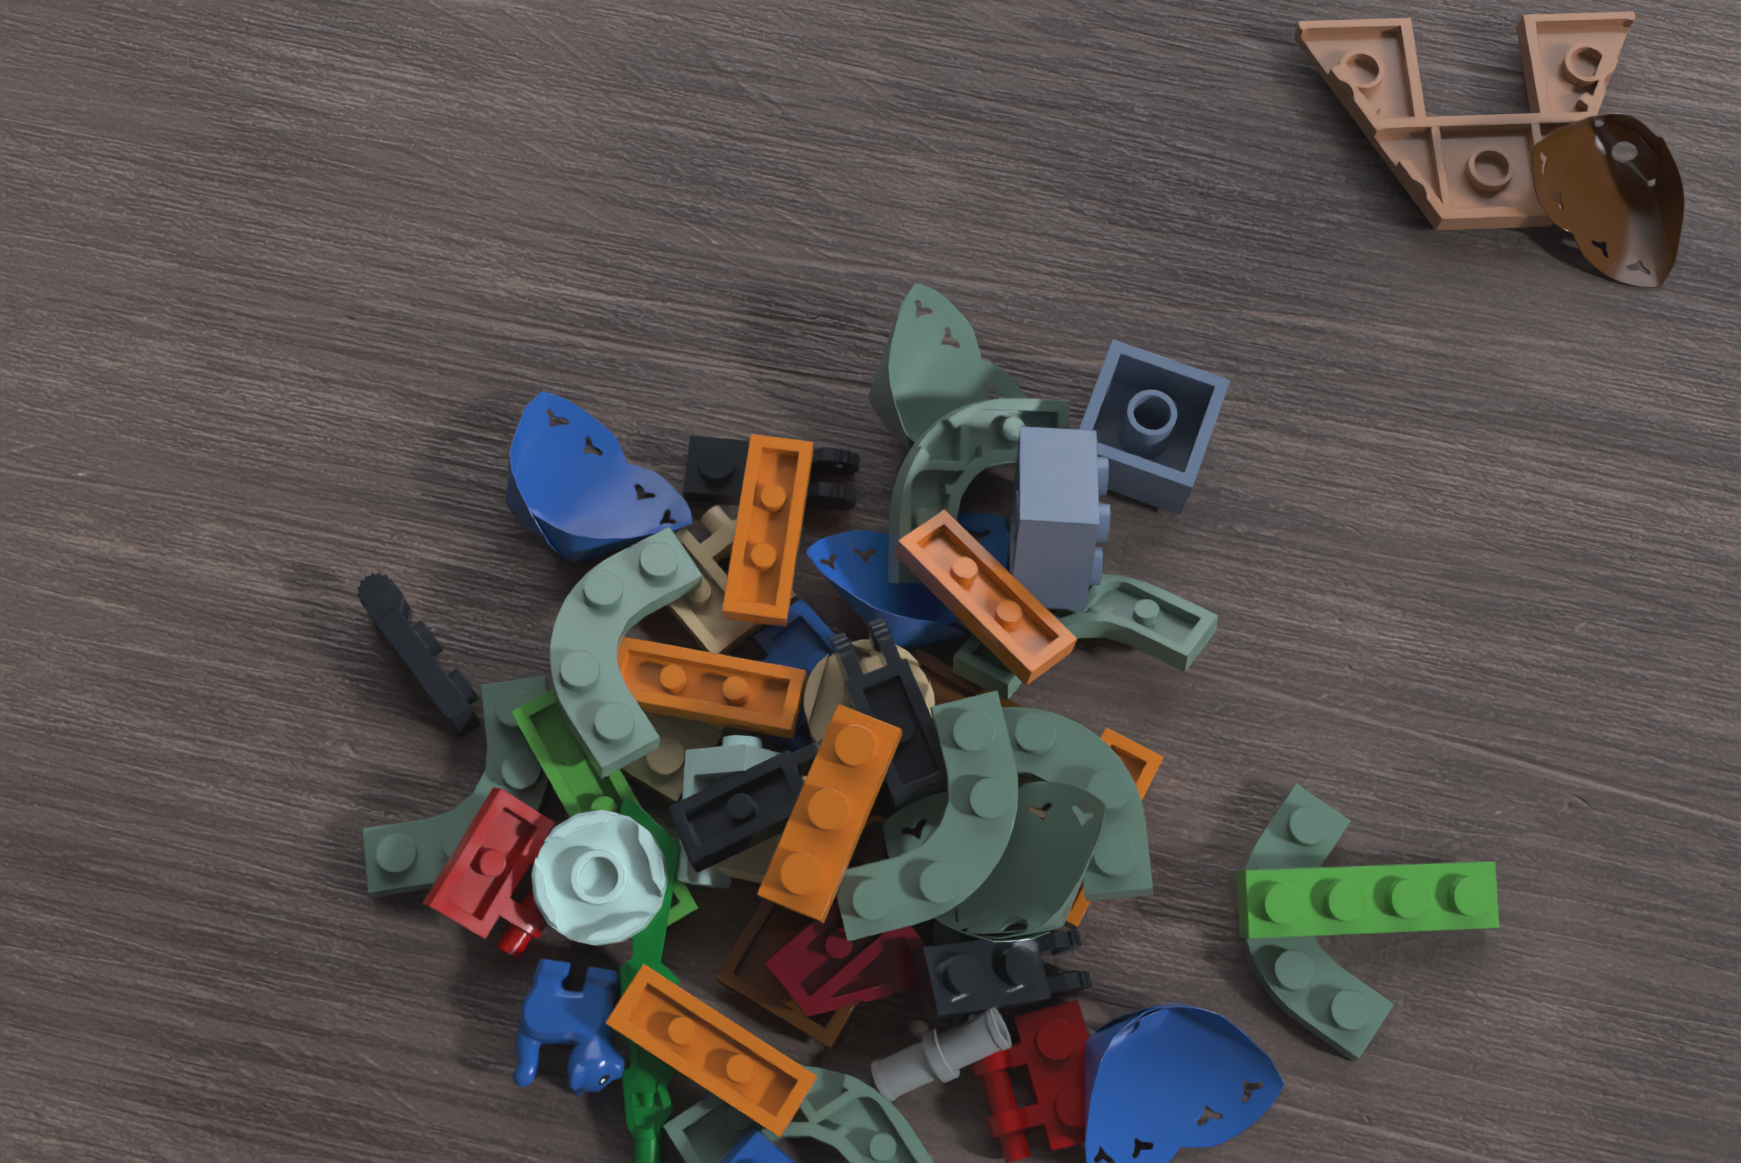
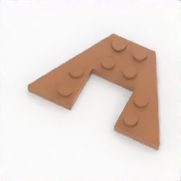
[1294,11,1635,230]

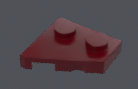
[762,898,928,1016]

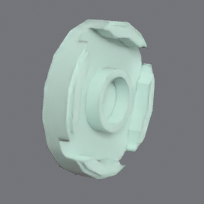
[531,810,668,946]

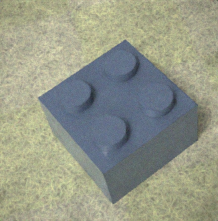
[1079,339,1230,515]
[1009,426,1110,610]

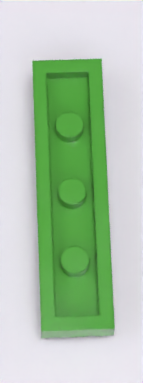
[511,689,698,927]
[1236,861,1499,939]

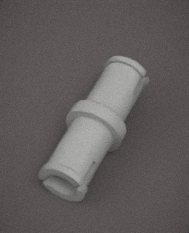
[871,1008,1012,1102]

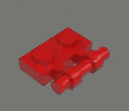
[422,787,555,960]
[971,999,1089,1163]

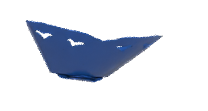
[506,391,693,564]
[806,513,1010,649]
[1084,1001,1284,1163]

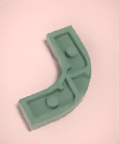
[888,398,1069,583]
[549,527,703,779]
[953,573,1218,701]
[363,676,552,898]
[836,691,1018,941]
[1002,707,1154,901]
[1236,783,1394,1062]
[663,1064,934,1163]

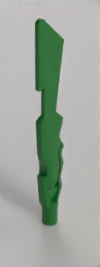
[620,799,681,1163]

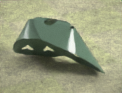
[868,283,1027,468]
[882,782,1107,942]

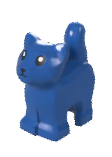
[512,959,625,1097]

